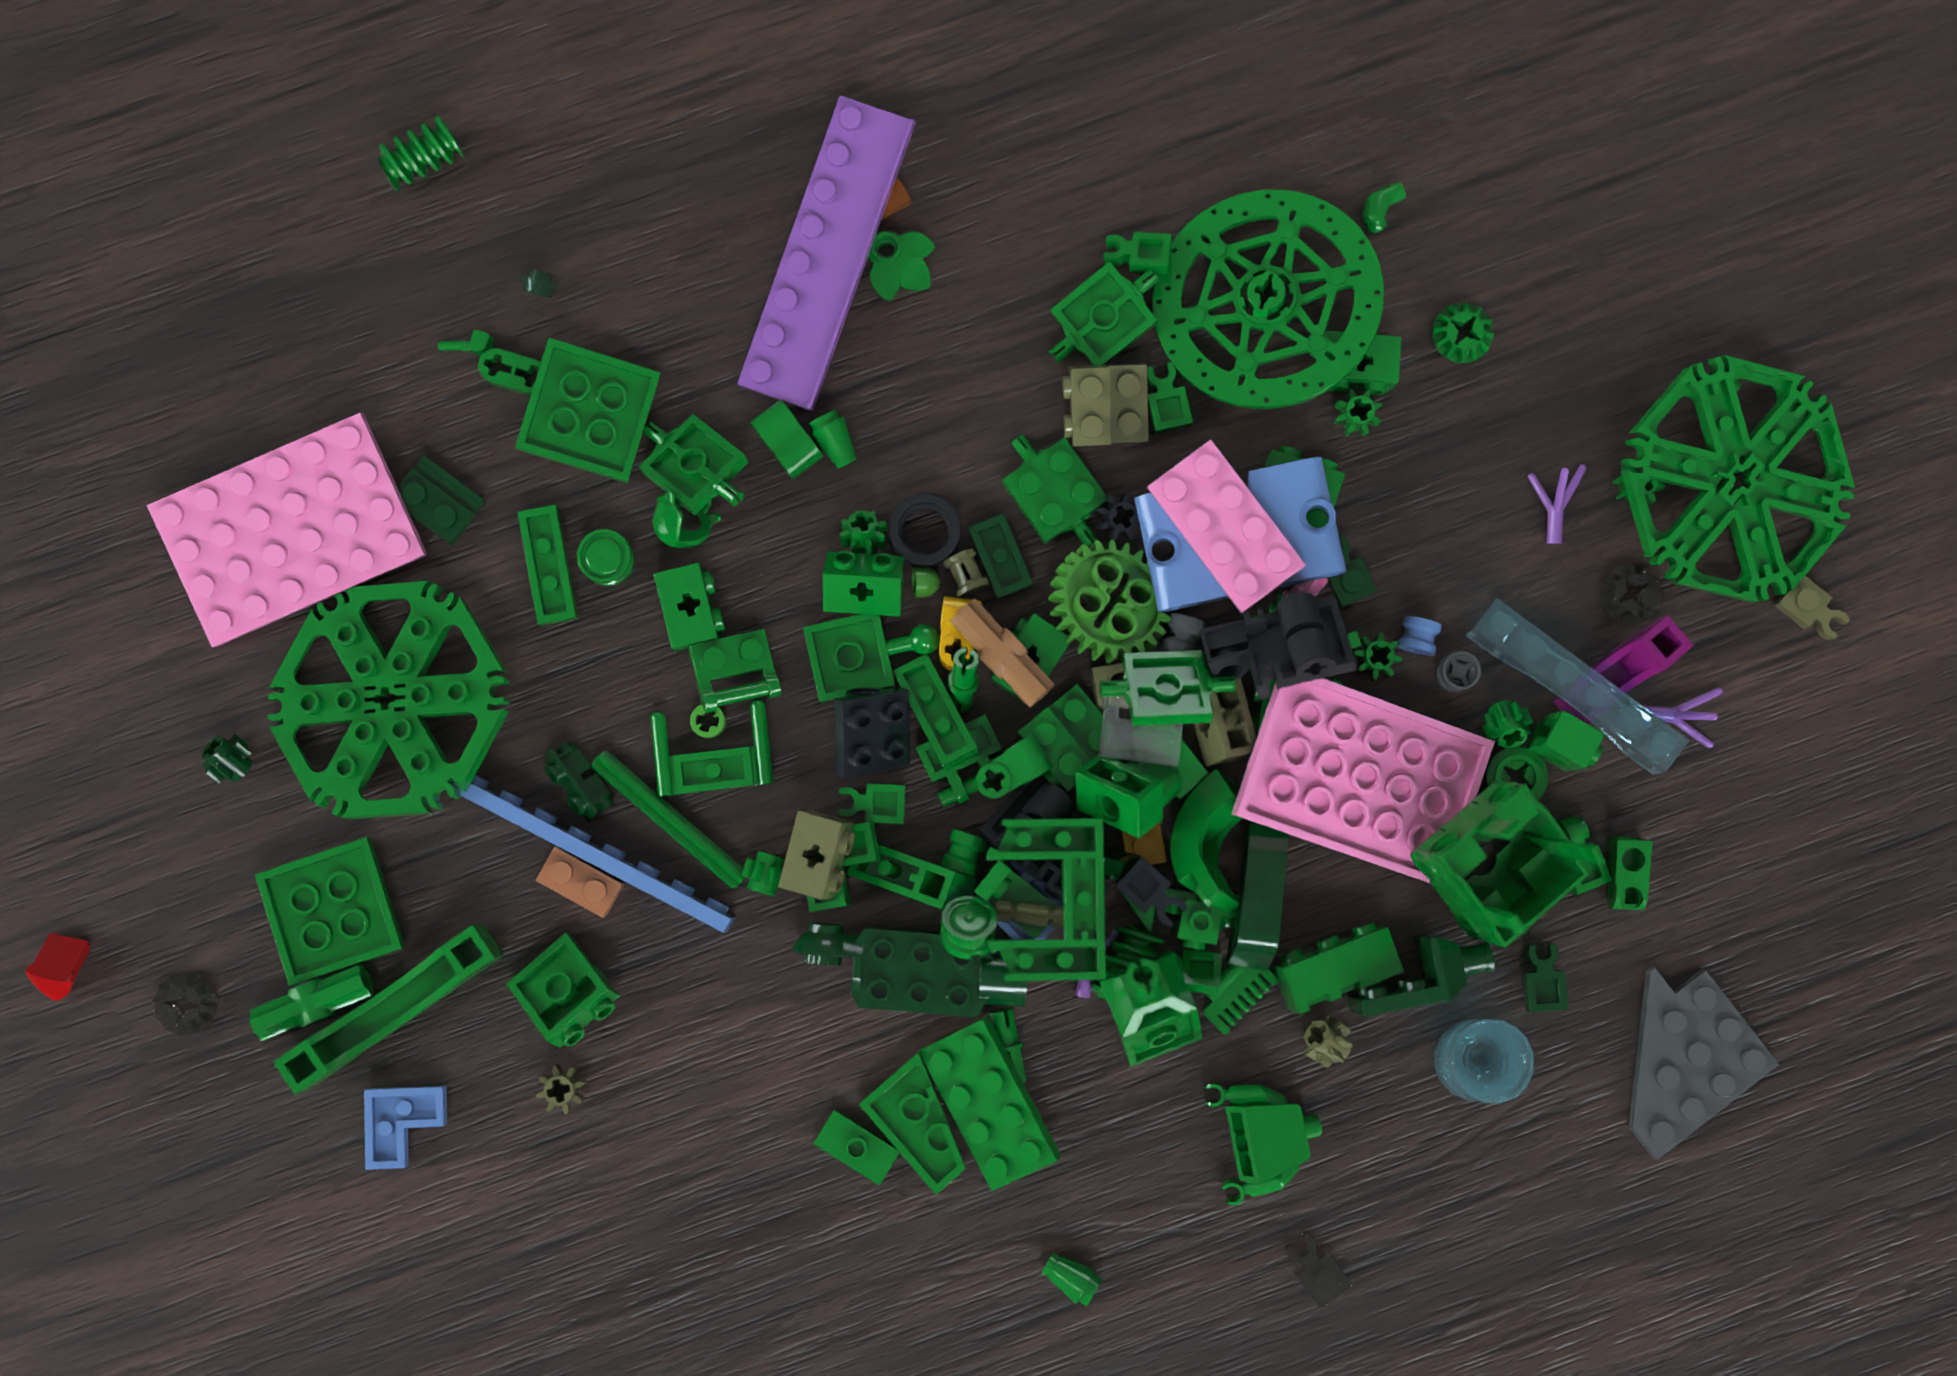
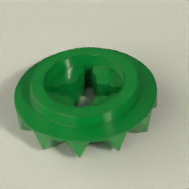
[1432,302,1495,363]
[1484,746,1548,801]

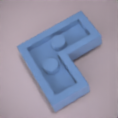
[364,1085,447,1170]

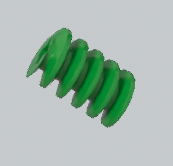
[378,115,465,191]
[1090,925,1164,1001]

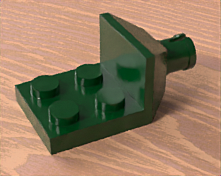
[1347,934,1495,1017]

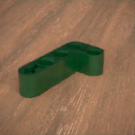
[1227,820,1289,971]

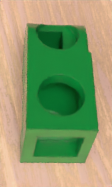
[1606,836,1653,911]

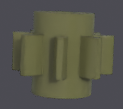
[1303,1015,1353,1068]
[536,1064,588,1114]

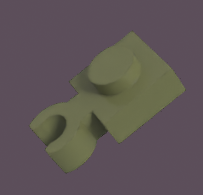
[1774,576,1850,640]

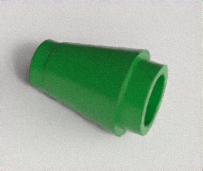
[809,409,857,470]
[1042,1253,1103,1307]

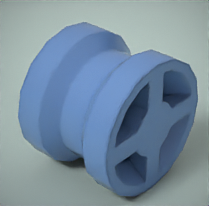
[1397,616,1442,656]

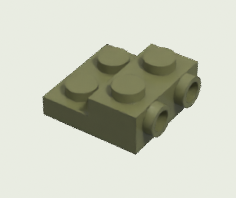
[1062,363,1148,446]

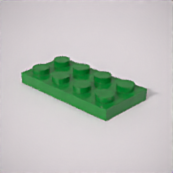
[918,1015,1061,1191]

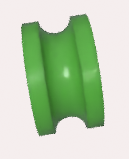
[690,705,726,739]

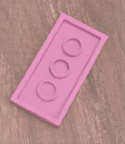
[1147,440,1306,614]

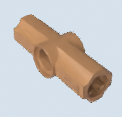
[950,598,1055,708]

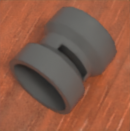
[1160,613,1208,652]
[1434,651,1481,693]

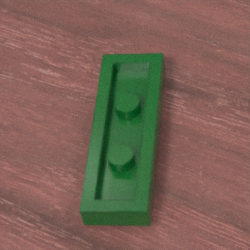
[517,505,578,626]
[893,654,979,771]

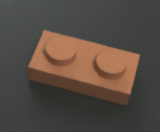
[535,846,624,918]

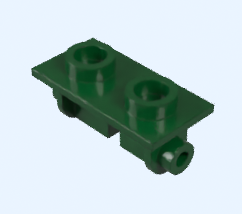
[544,741,614,823]

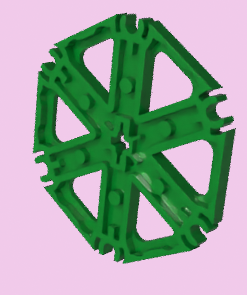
[1620,355,1855,602]
[268,581,510,819]

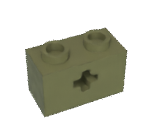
[1194,677,1257,768]
[778,810,855,900]

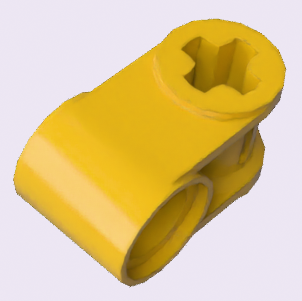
[939,596,982,672]

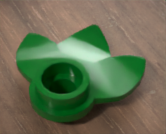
[868,231,935,302]

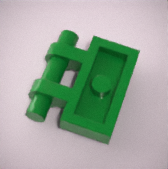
[915,714,1005,807]

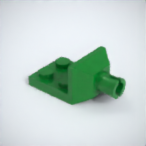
[1100,953,1203,1067]

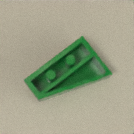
[1272,922,1404,1014]

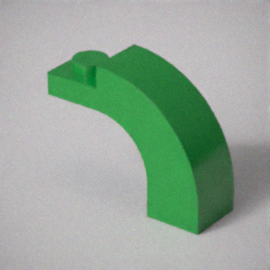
[1171,769,1243,914]

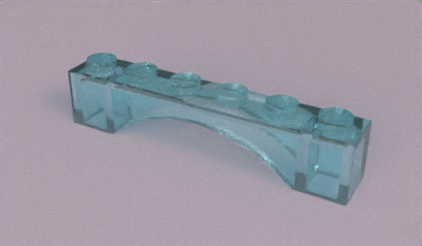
[1466,598,1690,775]

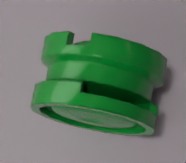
[577,529,635,586]
[940,896,997,959]

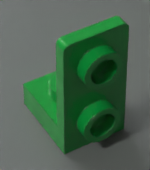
[974,860,1056,938]

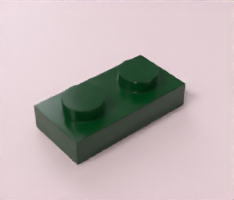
[968,513,1033,600]

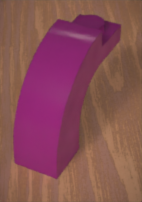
[1553,615,1694,725]

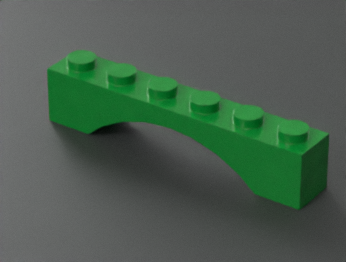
[273,924,505,1095]

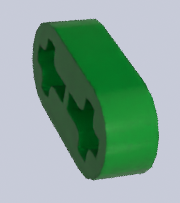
[478,348,541,396]

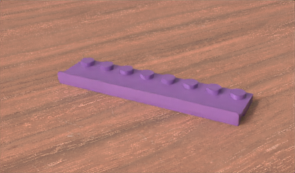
[737,96,916,411]

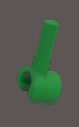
[438,330,494,356]

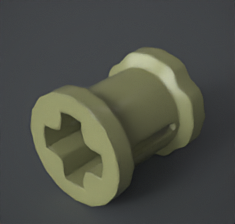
[943,548,990,598]

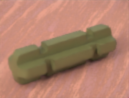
[994,900,1063,928]

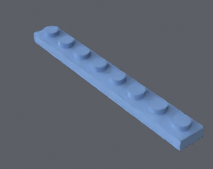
[453,774,735,933]

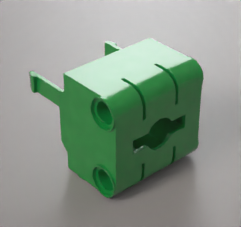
[1410,779,1605,948]

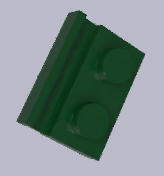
[397,455,486,546]

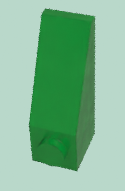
[847,845,976,910]

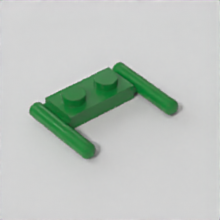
[650,700,774,797]

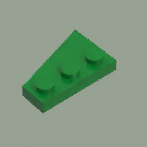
[859,1052,966,1195]

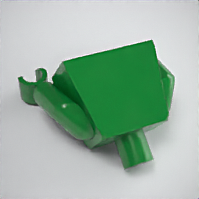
[1205,1083,1322,1206]

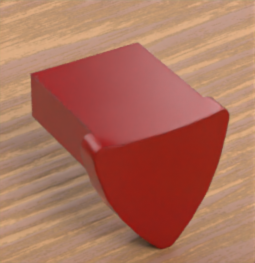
[25,932,91,1001]

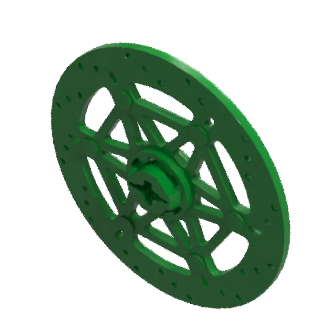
[1153,190,1384,409]

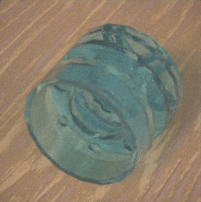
[1435,1019,1534,1104]

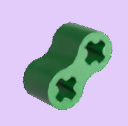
[750,399,823,480]

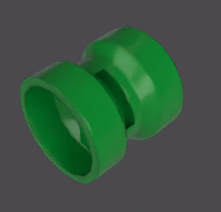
[940,829,988,877]

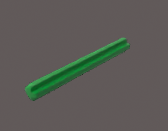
[591,751,746,889]

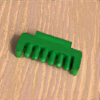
[1202,965,1278,1034]

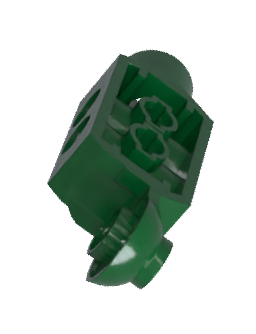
[791,922,1028,1017]

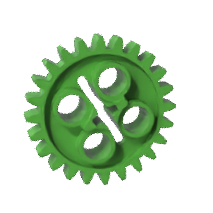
[1048,539,1171,664]

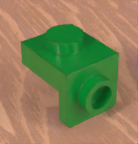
[1173,899,1223,950]

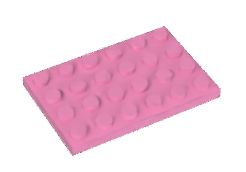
[147,413,428,647]
[1231,678,1495,884]

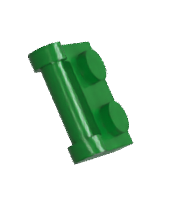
[688,629,781,713]

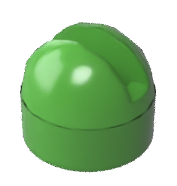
[911,567,940,598]

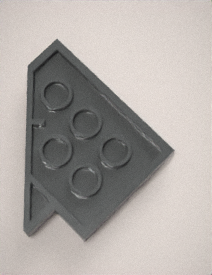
[1628,967,1779,1160]

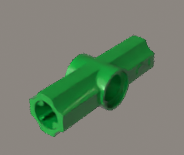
[249,964,374,1041]

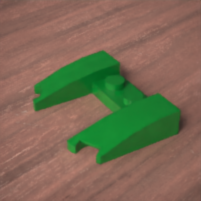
[986,819,1106,981]

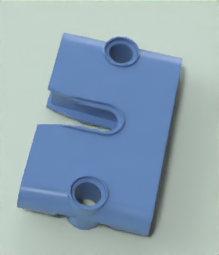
[1134,457,1347,612]

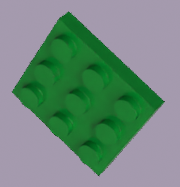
[515,338,661,484]
[254,837,405,986]

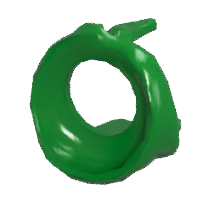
[652,490,721,548]

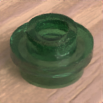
[520,269,559,298]

